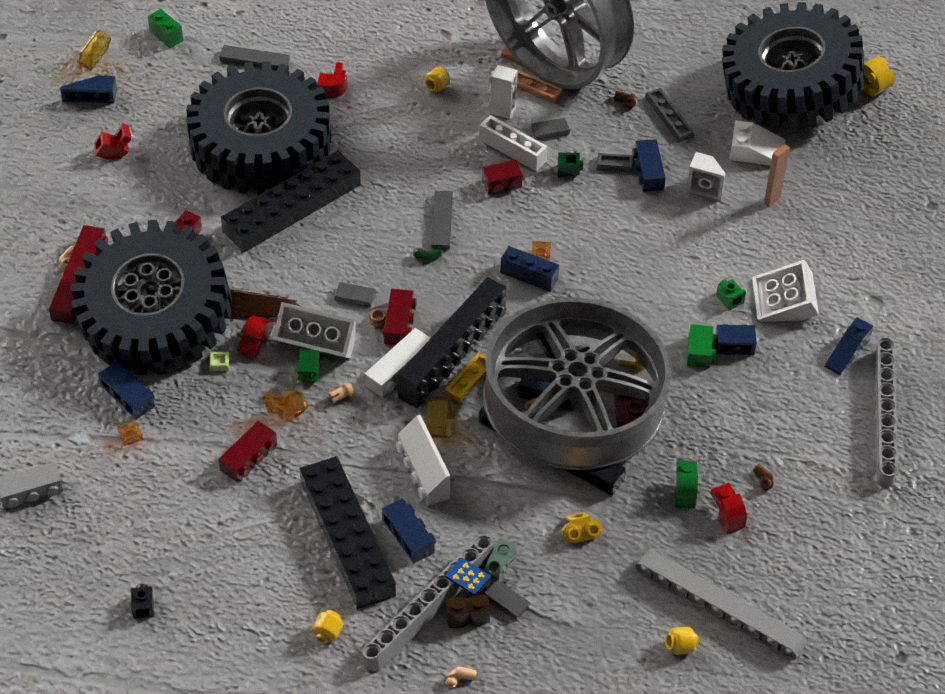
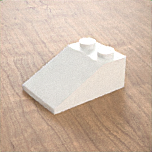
[729,120,786,166]

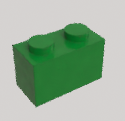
[147,9,183,48]
[687,324,716,368]

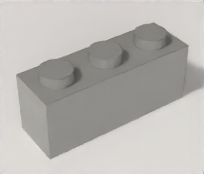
[0,462,63,509]

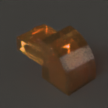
[263,390,308,420]

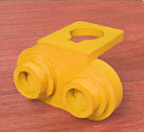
[562,512,603,543]

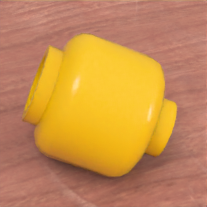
[425,67,450,92]
[312,610,343,643]
[665,627,699,655]

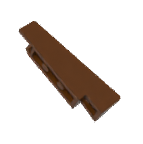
[229,289,297,316]

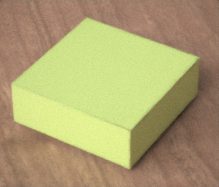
[209,352,230,371]

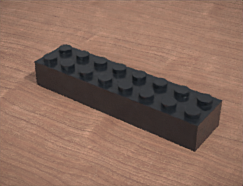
[221,150,361,253]
[397,277,507,409]
[299,456,396,609]

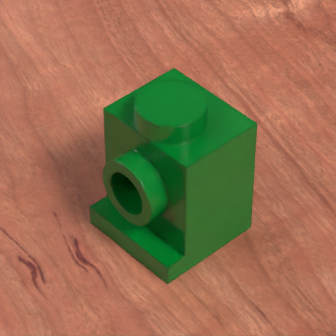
[716,279,746,310]

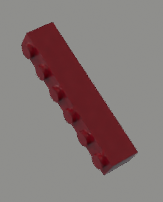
[49,225,108,324]

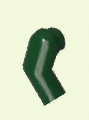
[413,248,442,263]

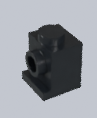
[131,584,154,619]

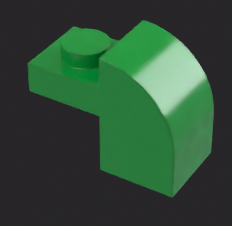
[296,350,321,381]
[675,461,698,508]

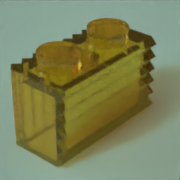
[77,29,111,71]
[427,396,455,438]

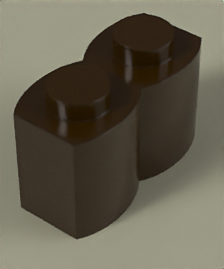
[446,595,490,629]

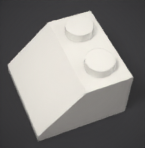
[686,152,726,201]

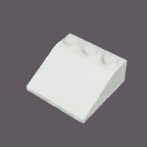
[752,260,819,322]

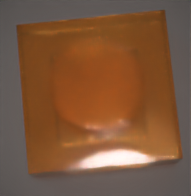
[532,241,551,261]
[117,421,143,446]

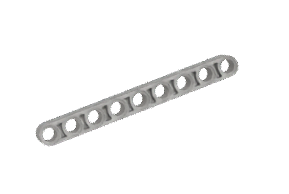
[874,337,898,487]
[362,535,494,671]
[635,549,807,660]

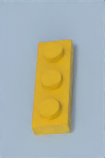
[444,352,486,403]

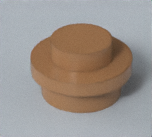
[368,309,386,327]

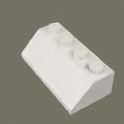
[273,302,356,358]
[396,415,450,506]

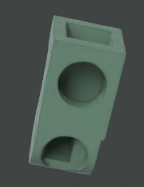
[484,538,517,581]

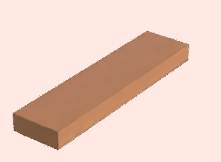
[503,65,564,104]
[764,144,790,207]

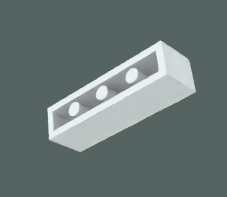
[479,115,548,171]
[364,328,430,397]

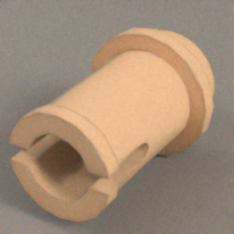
[328,383,354,404]

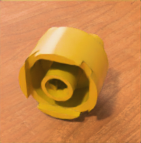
[863,56,895,97]

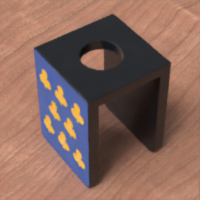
[446,558,491,598]

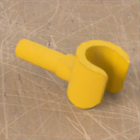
[619,360,644,371]

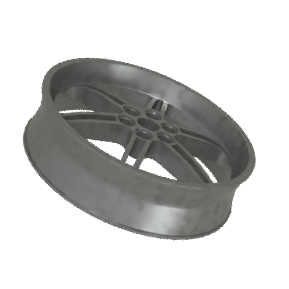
[485,0,634,89]
[482,298,671,470]

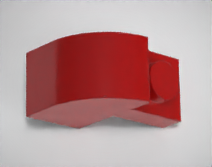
[317,62,348,98]
[93,123,132,159]
[237,315,275,358]
[710,483,747,534]

